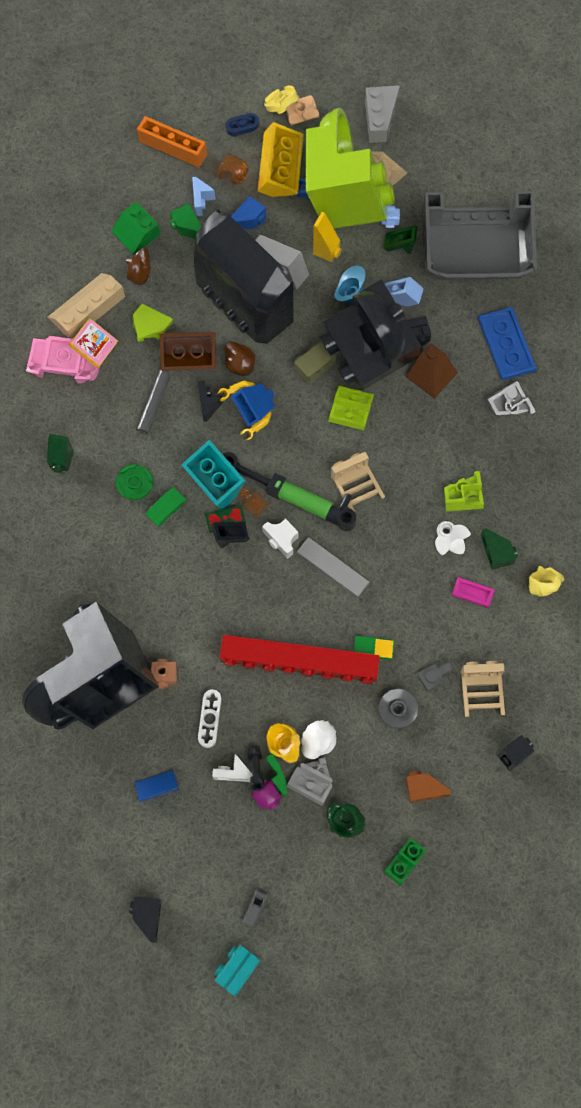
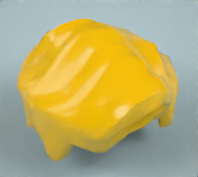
[267,723,300,763]

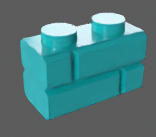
[214,945,261,996]

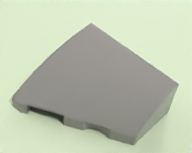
[484,381,536,415]

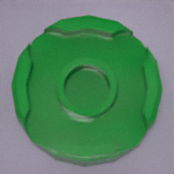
[115,464,153,501]

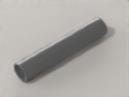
[136,371,171,434]

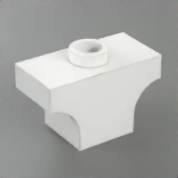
[262,519,298,559]

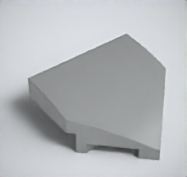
[287,757,332,806]

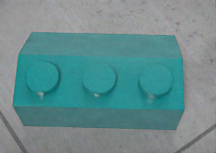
[181,440,246,509]

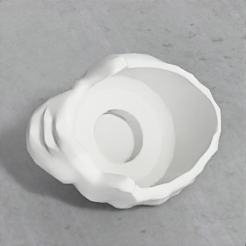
[301,720,336,759]

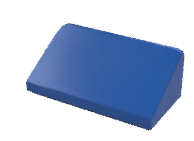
[135,770,179,802]

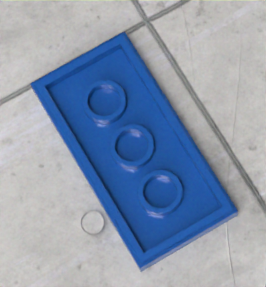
[477,307,537,381]

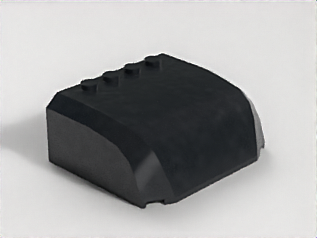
[193,209,294,344]

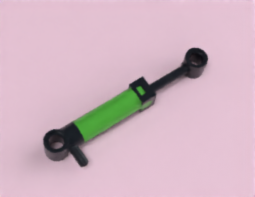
[223,452,356,531]

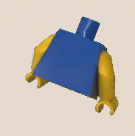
[217,381,275,440]

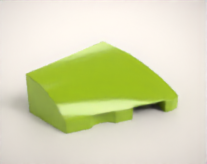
[444,471,484,511]

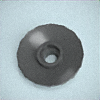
[378,689,418,728]

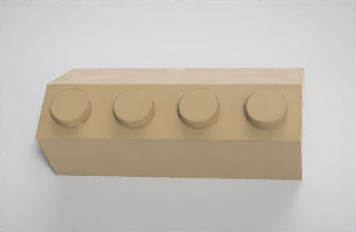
[48,273,125,339]

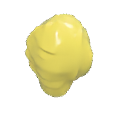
[529,566,565,597]

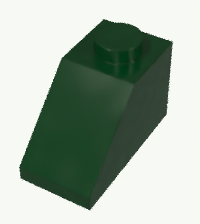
[47,434,74,473]
[480,528,518,570]

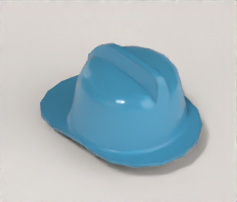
[334,265,366,306]

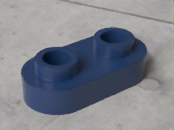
[226,113,259,136]

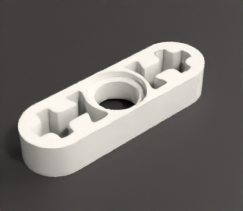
[198,690,222,748]

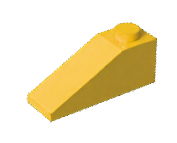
[313,212,342,263]

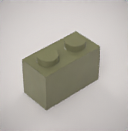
[294,341,336,385]

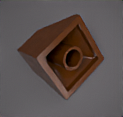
[406,343,458,399]

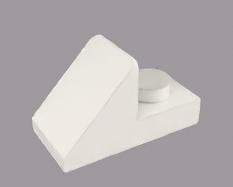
[213,754,252,782]

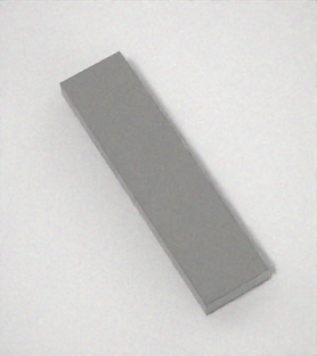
[297,537,369,598]

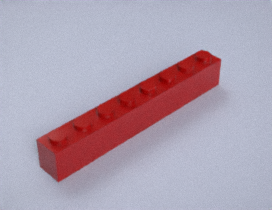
[220,635,380,684]

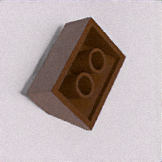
[159,332,216,371]

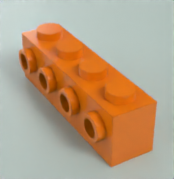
[137,116,207,168]

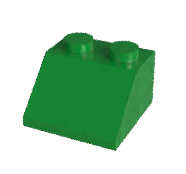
[111,201,160,255]

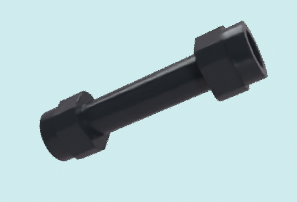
[248,746,264,791]

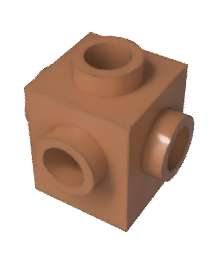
[150,659,177,689]

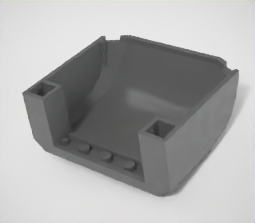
[422,191,537,280]

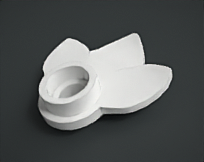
[435,521,471,555]

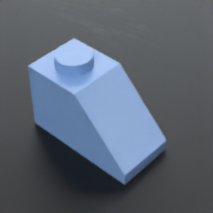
[384,277,424,306]

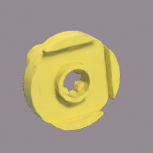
[264,86,299,114]

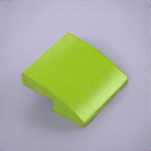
[328,386,374,431]

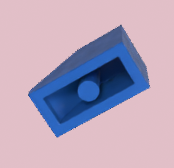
[231,196,267,230]

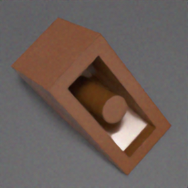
[405,771,451,803]

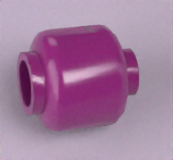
[251,779,282,810]

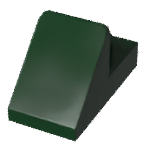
[384,225,418,254]

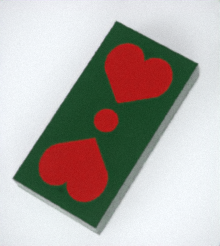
[205,505,246,533]

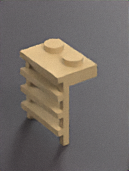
[331,452,385,512]
[461,661,505,717]

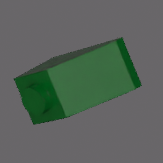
[169,204,201,239]

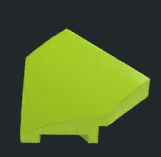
[132,304,173,342]

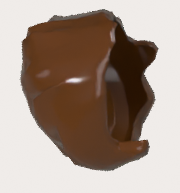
[126,247,151,286]
[225,342,255,376]

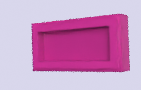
[452,577,495,608]

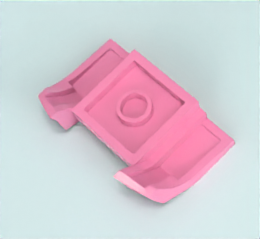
[26,336,100,383]

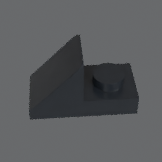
[198,380,223,422]
[211,522,249,548]

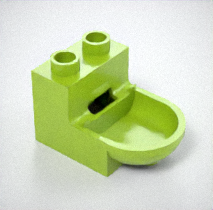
[306,108,395,229]

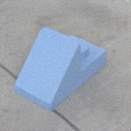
[192,177,215,216]

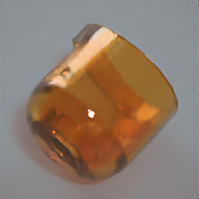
[216,153,249,184]

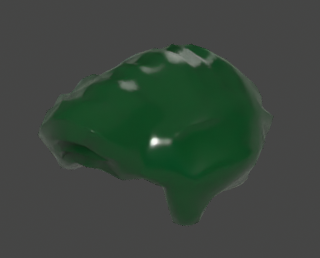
[326,802,365,838]

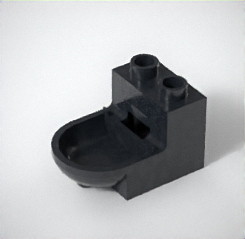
[319,279,421,390]
[22,602,159,730]

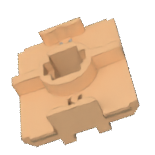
[286,95,319,125]

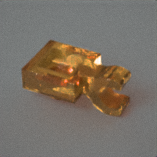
[238,487,269,519]

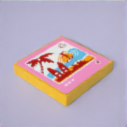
[69,318,118,369]

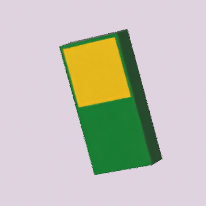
[354,636,395,661]

